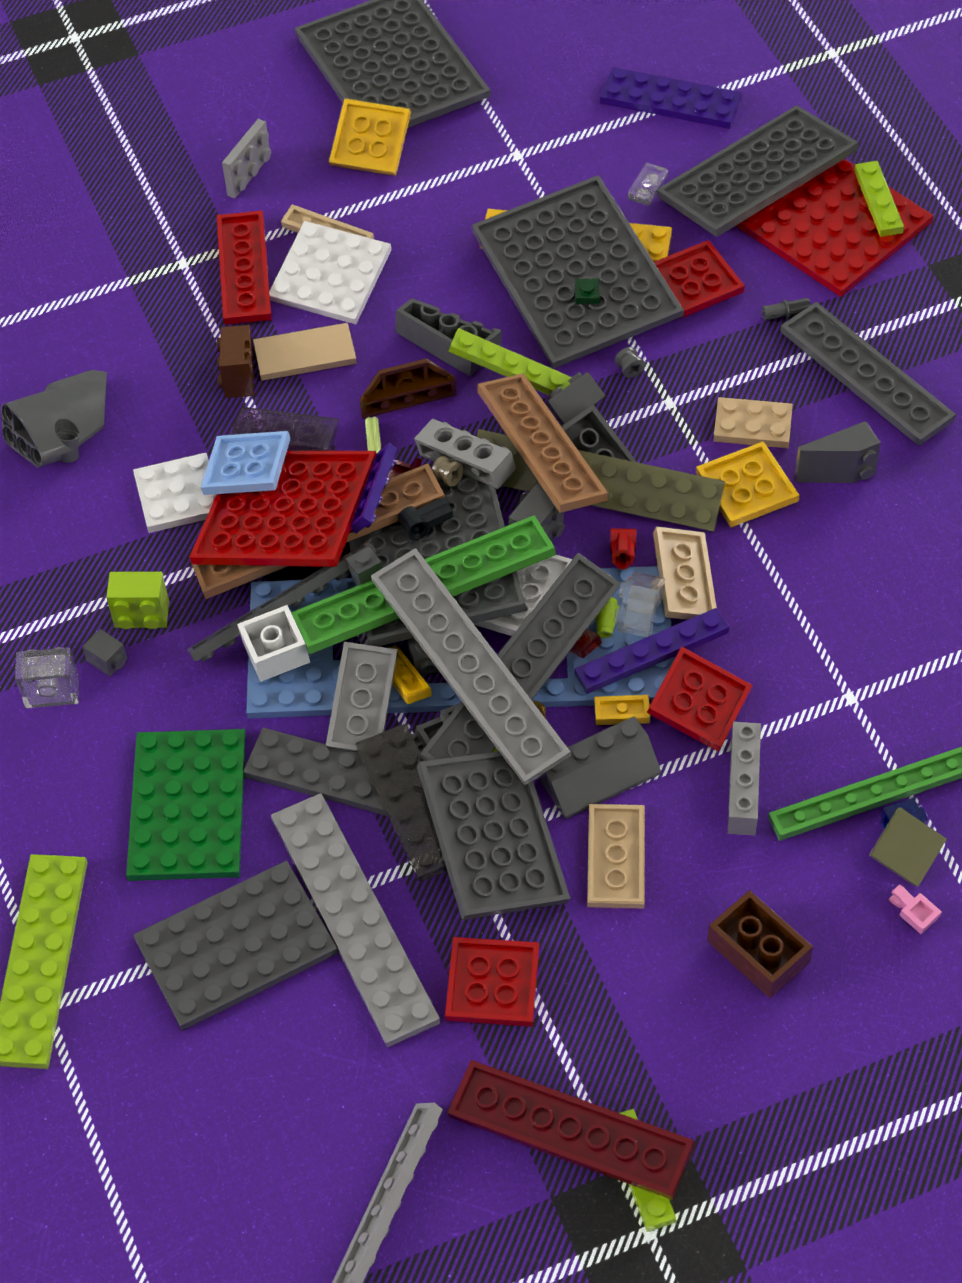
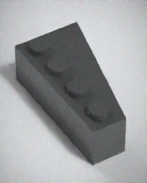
[395,298,502,377]

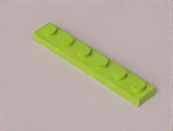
[448,328,572,395]

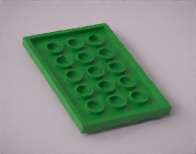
[126,729,246,881]

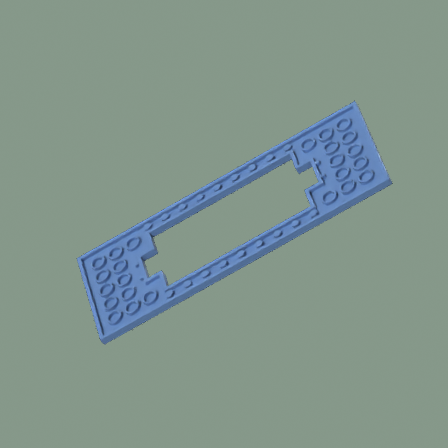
[246,566,674,719]

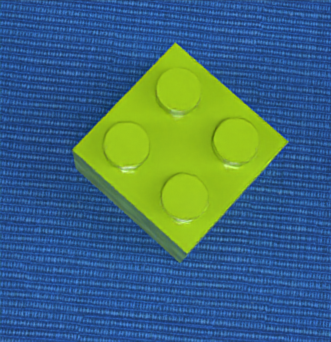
[106,572,169,629]

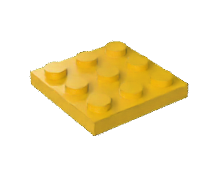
[329,99,411,176]
[696,441,800,527]

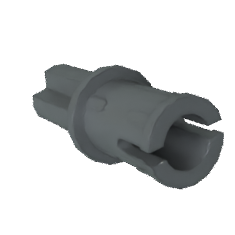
[762,298,811,321]

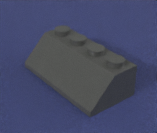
[538,716,661,820]

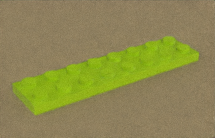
[0,854,88,1069]

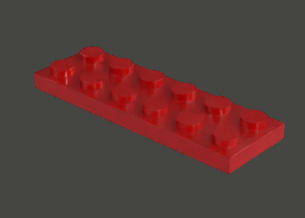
[217,210,272,325]

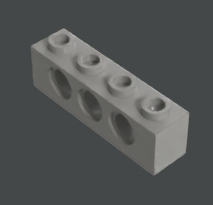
[414,418,516,489]
[727,722,761,836]

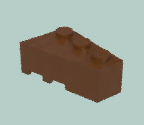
[217,325,254,398]

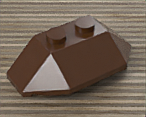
[359,358,457,419]

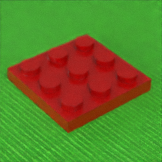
[654,240,745,318]
[646,646,753,752]
[445,937,539,1027]

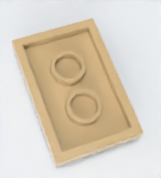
[713,397,793,448]

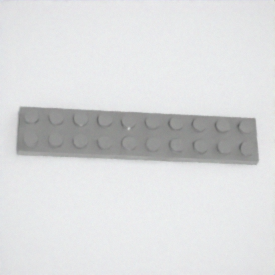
[371,548,571,786]
[271,793,440,1048]

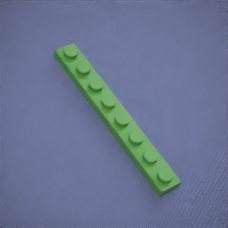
[768,747,962,841]

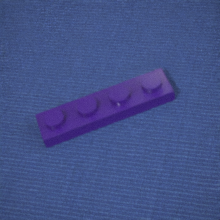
[350,443,397,534]

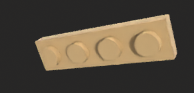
[281,204,374,239]

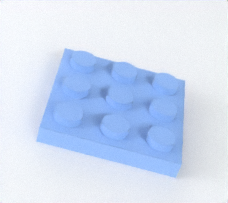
[200,431,290,495]

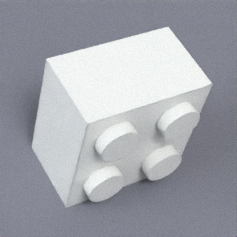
[237,605,310,682]

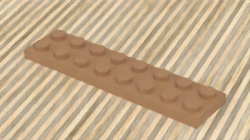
[477,373,608,513]

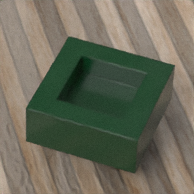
[575,278,600,304]

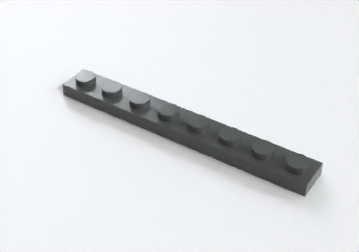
[186,542,377,662]

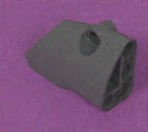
[1,370,107,468]

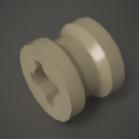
[432,456,463,487]

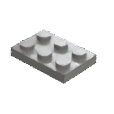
[222,119,271,198]

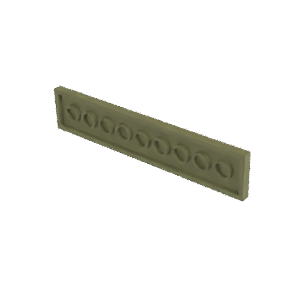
[477,429,726,532]

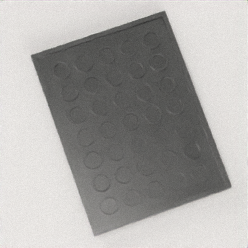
[295,0,491,128]
[472,175,684,369]
[349,474,527,647]

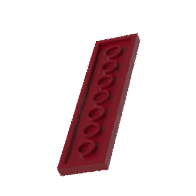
[447,1060,695,1200]

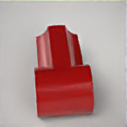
[610,528,637,569]

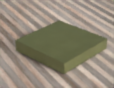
[869,808,947,887]

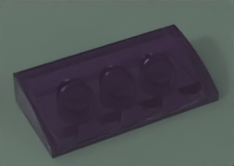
[230,407,339,451]

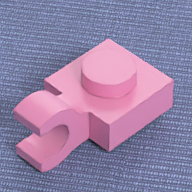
[889,884,942,934]

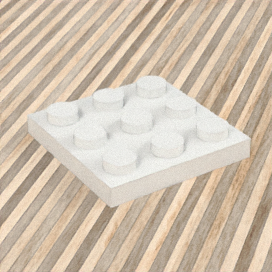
[133,453,217,533]

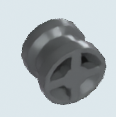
[615,347,645,378]

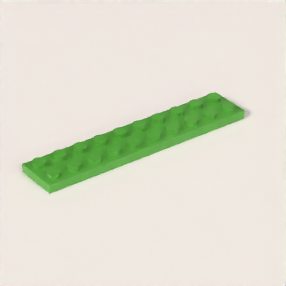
[291,515,556,654]

